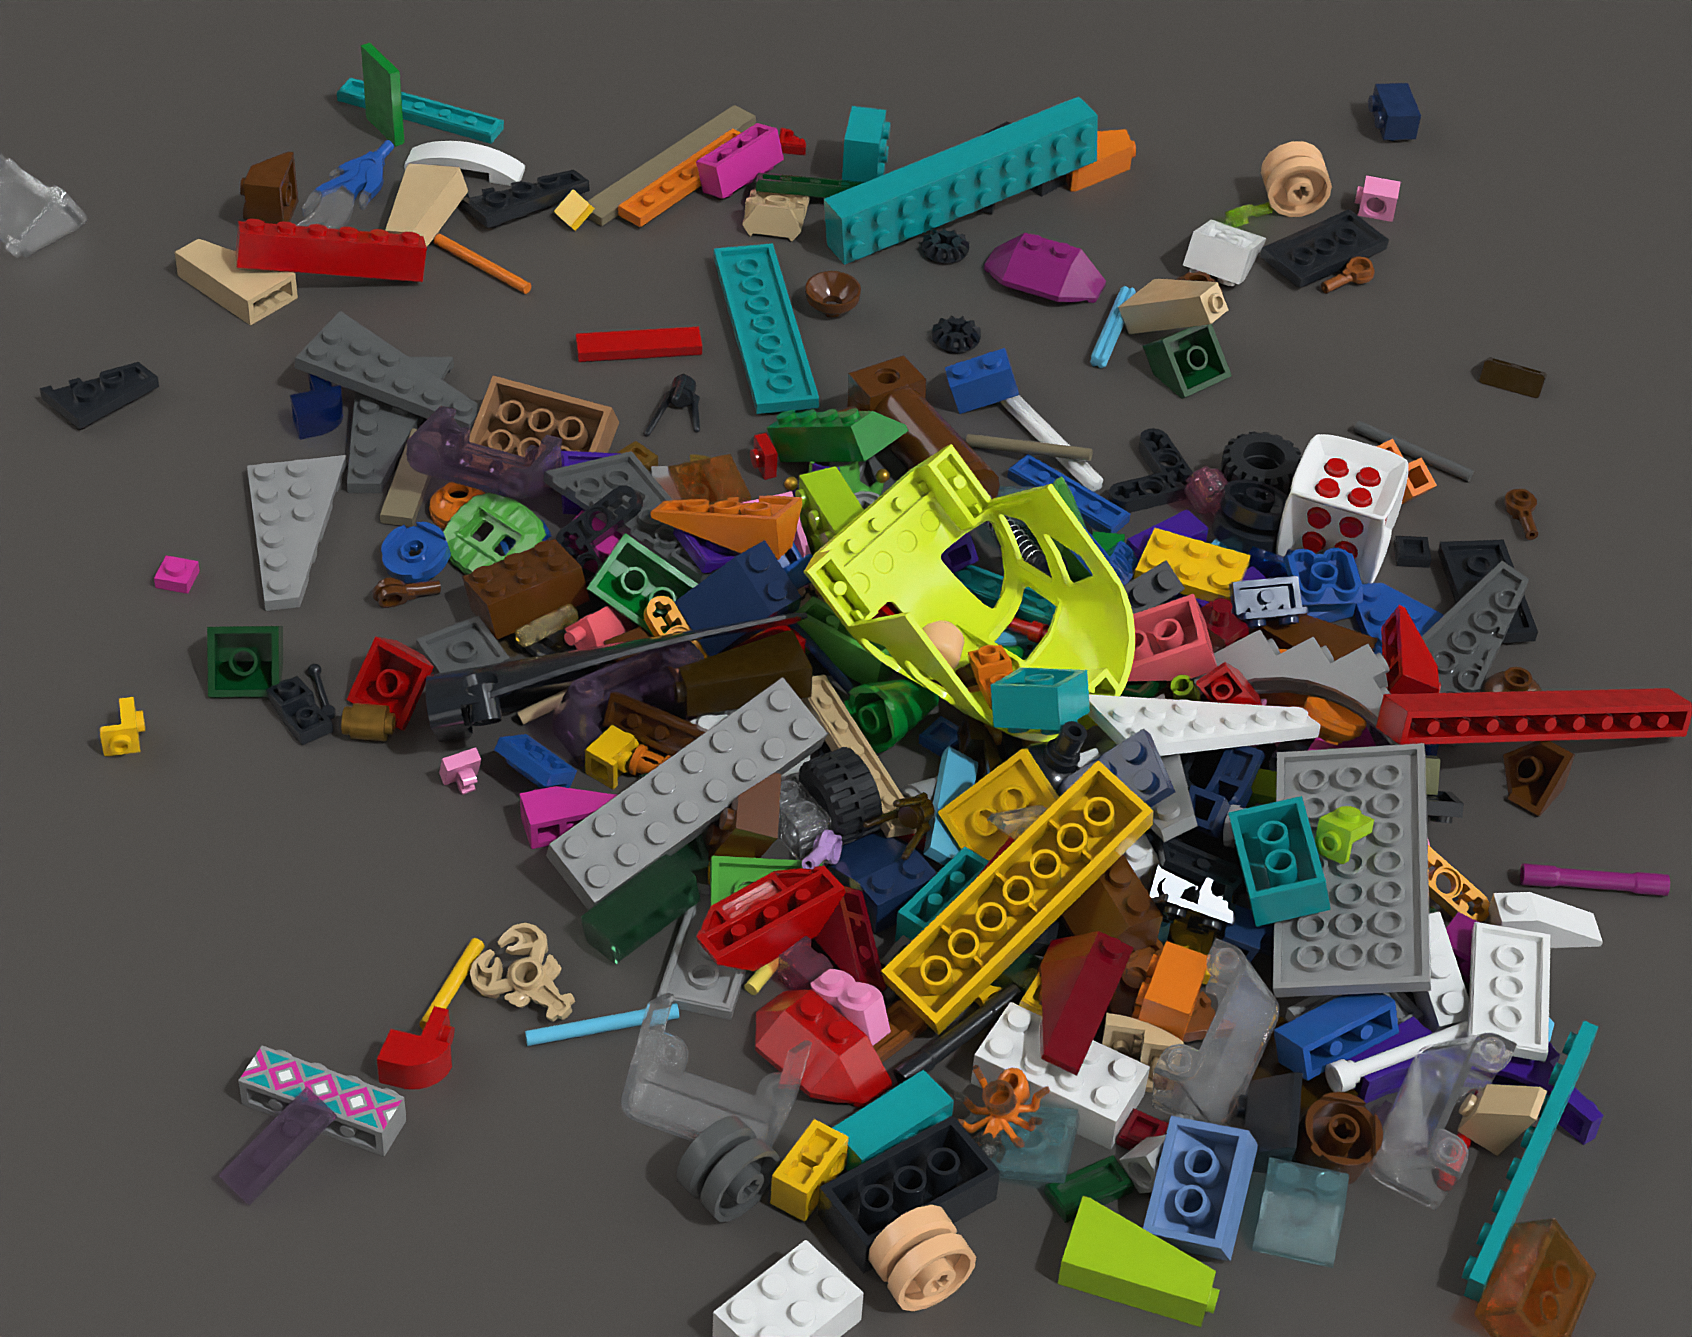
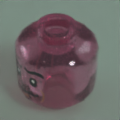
[1184,466,1228,516]

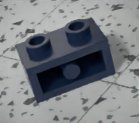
[1368,83,1421,141]

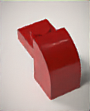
[377,1006,455,1090]

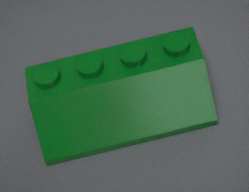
[767,408,908,462]

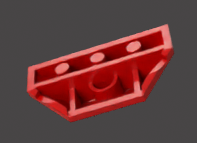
[696,866,846,971]
[755,989,892,1108]

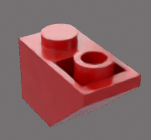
[1196,662,1262,705]

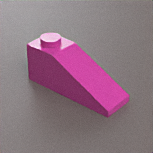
[520,786,617,849]

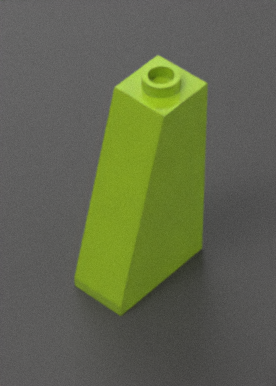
[1058,1196,1220,1327]

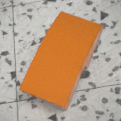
[968,645,1013,709]

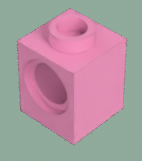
[1355,176,1401,222]

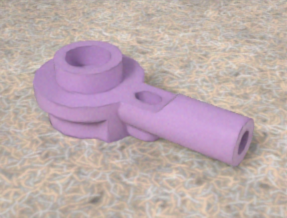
[802,829,842,869]

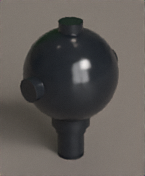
[1016,721,1087,792]

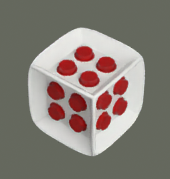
[1276,434,1408,584]

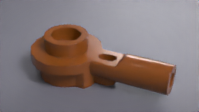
[1321,257,1375,293]

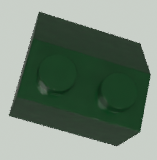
[1142,324,1232,399]
[207,626,283,697]

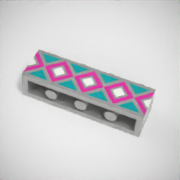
[238,1045,406,1157]

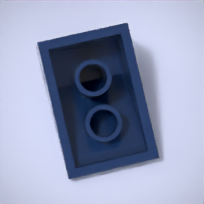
[674,540,802,657]
[825,831,937,934]

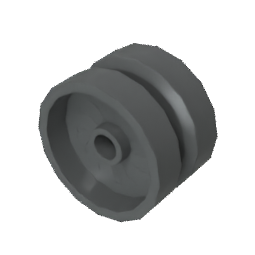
[676,1116,780,1222]

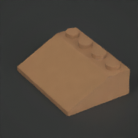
[460,376,619,491]

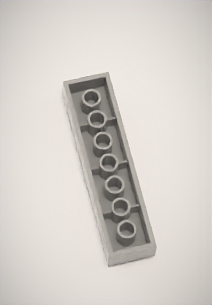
[546,678,828,914]

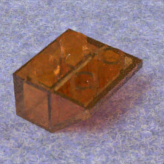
[668,454,751,505]

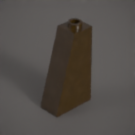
[673,630,812,716]

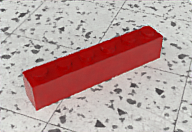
[235,219,427,282]

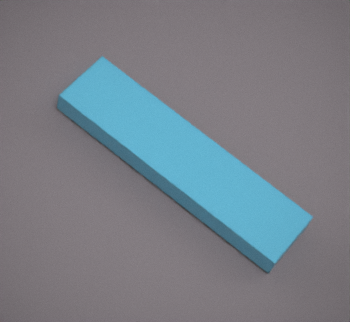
[923,746,978,866]

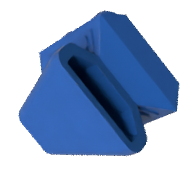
[1283,548,1363,623]

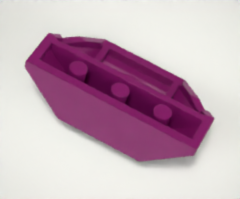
[984,233,1106,303]

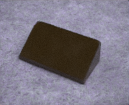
[1479,357,1547,398]

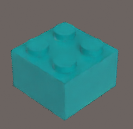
[842,106,891,182]
[991,667,1090,735]

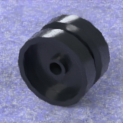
[1212,479,1288,556]

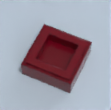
[1116,1108,1169,1150]

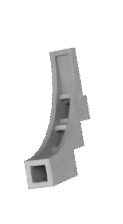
[1190,630,1399,745]

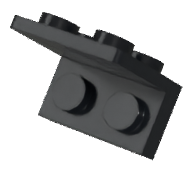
[1147,865,1236,936]

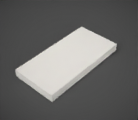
[1467,922,1551,1062]

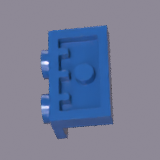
[494,734,577,789]

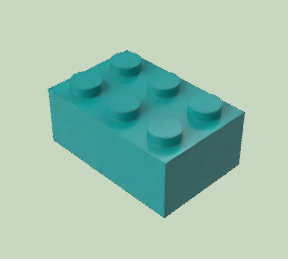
[1228,796,1331,926]

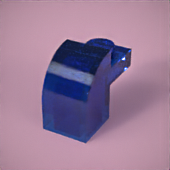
[290,373,344,440]

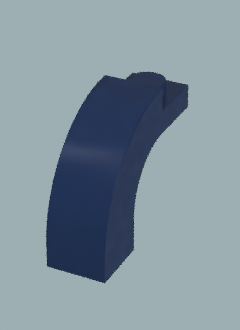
[1189,746,1265,838]

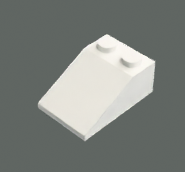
[1183,220,1266,286]

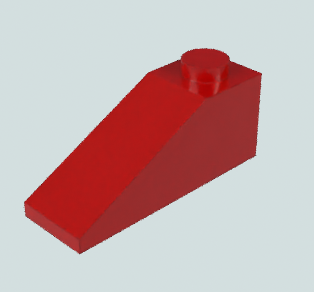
[1381,605,1441,694]

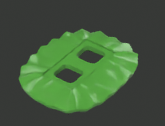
[443,492,546,575]

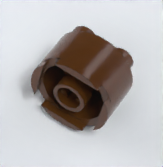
[1294,1092,1383,1186]

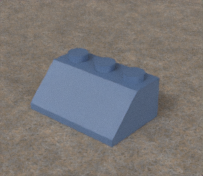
[1143,1116,1258,1261]

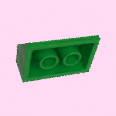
[586,533,698,648]

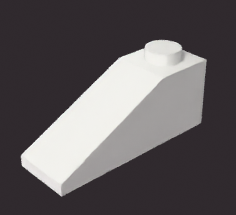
[1485,892,1603,948]

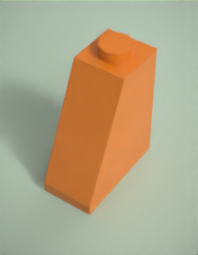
[1066,129,1136,192]

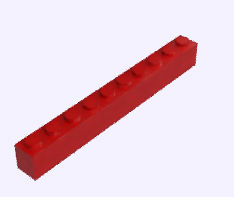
[1376,688,1692,745]

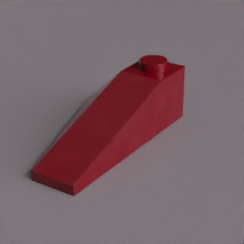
[1038,931,1134,1076]

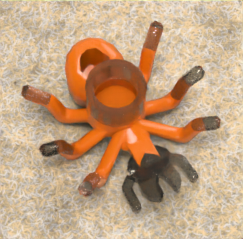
[953,1065,1050,1163]

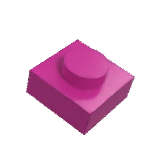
[154,555,200,594]

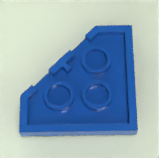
[1354,583,1444,654]

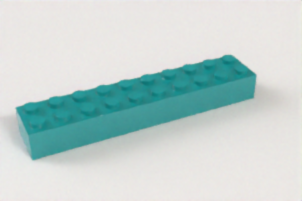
[824,96,1098,265]

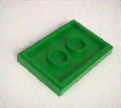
[361,43,404,147]

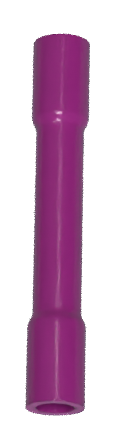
[1520,863,1670,896]

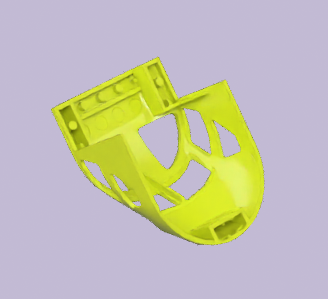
[804,444,1135,742]

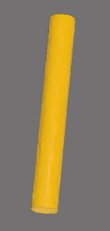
[419,938,485,1029]

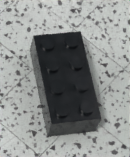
[818,1115,1000,1274]

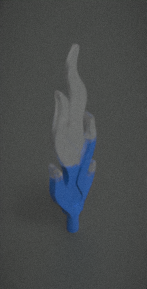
[296,140,394,229]

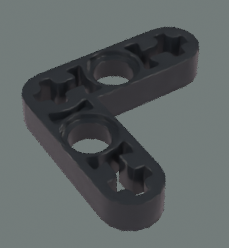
[1108,428,1197,513]
[556,485,643,609]

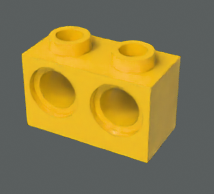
[770,1119,849,1222]

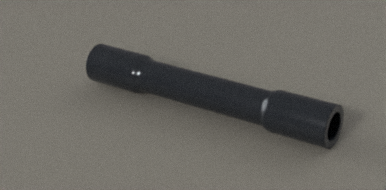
[893,983,1024,1084]

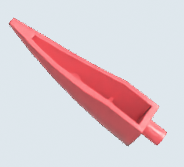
[564,606,637,649]

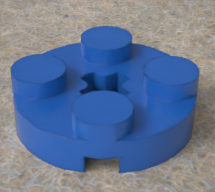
[381,522,451,583]

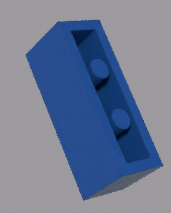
[1274,993,1399,1081]

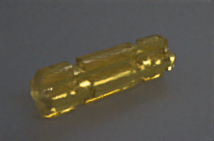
[515,604,578,647]

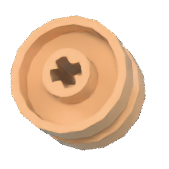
[1261,141,1332,217]
[868,1205,976,1311]

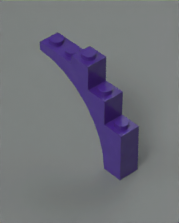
[1346,1016,1604,1145]

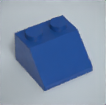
[945,348,1020,414]

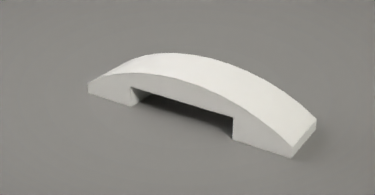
[404,141,525,186]

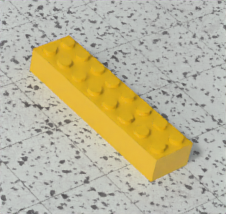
[881,760,1153,1035]

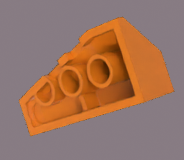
[651,495,802,560]

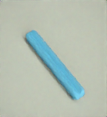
[1090,286,1136,368]

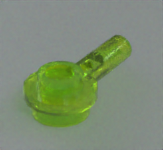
[1224,202,1273,227]

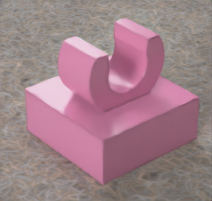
[439,747,481,795]

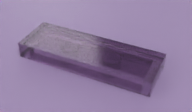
[219,1087,338,1206]

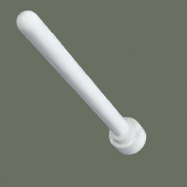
[1325,1020,1468,1092]

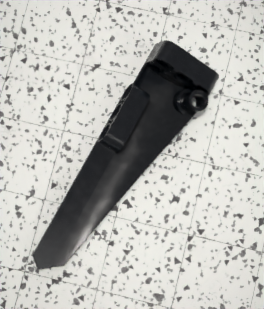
[426,613,808,742]

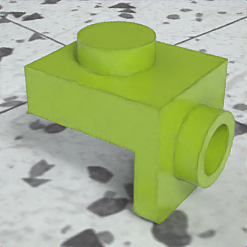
[1315,806,1374,864]

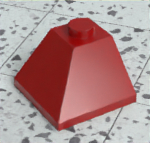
[346,636,434,730]

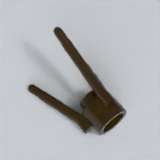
[863,792,935,860]

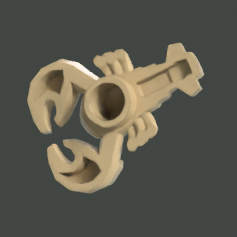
[470,923,575,1022]

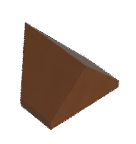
[1503,741,1575,816]

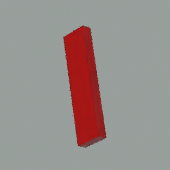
[575,327,703,362]

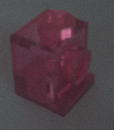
[778,936,833,991]

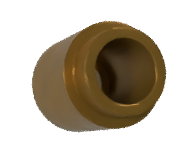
[341,703,396,741]

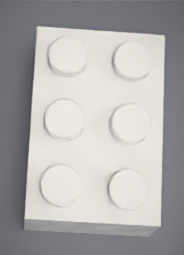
[712,1240,864,1337]

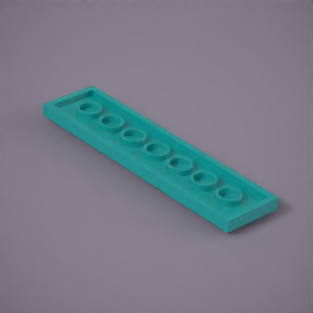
[713,243,819,414]

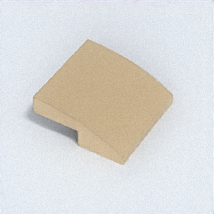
[1101,1013,1184,1095]

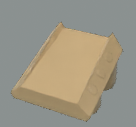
[742,188,810,242]

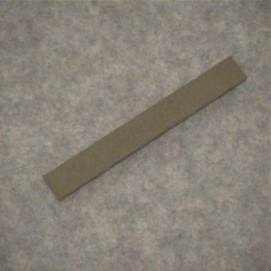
[587,105,756,226]

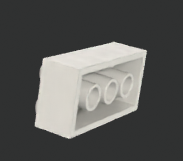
[971,1002,1150,1150]

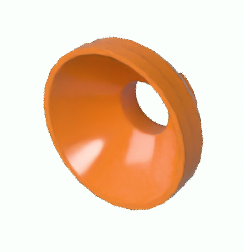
[429,481,485,529]
[1303,697,1367,745]

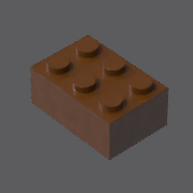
[462,539,590,640]

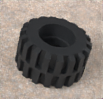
[1218,431,1302,496]
[799,747,883,846]

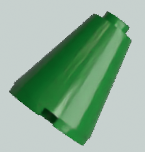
[844,678,939,753]

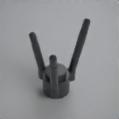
[644,374,700,437]

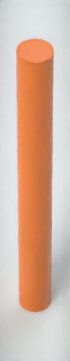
[434,233,532,294]

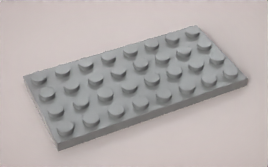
[1273,743,1431,997]

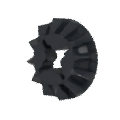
[922,228,970,263]
[932,315,981,352]

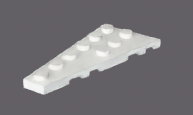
[1087,694,1321,756]

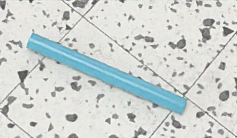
[525,1003,680,1046]

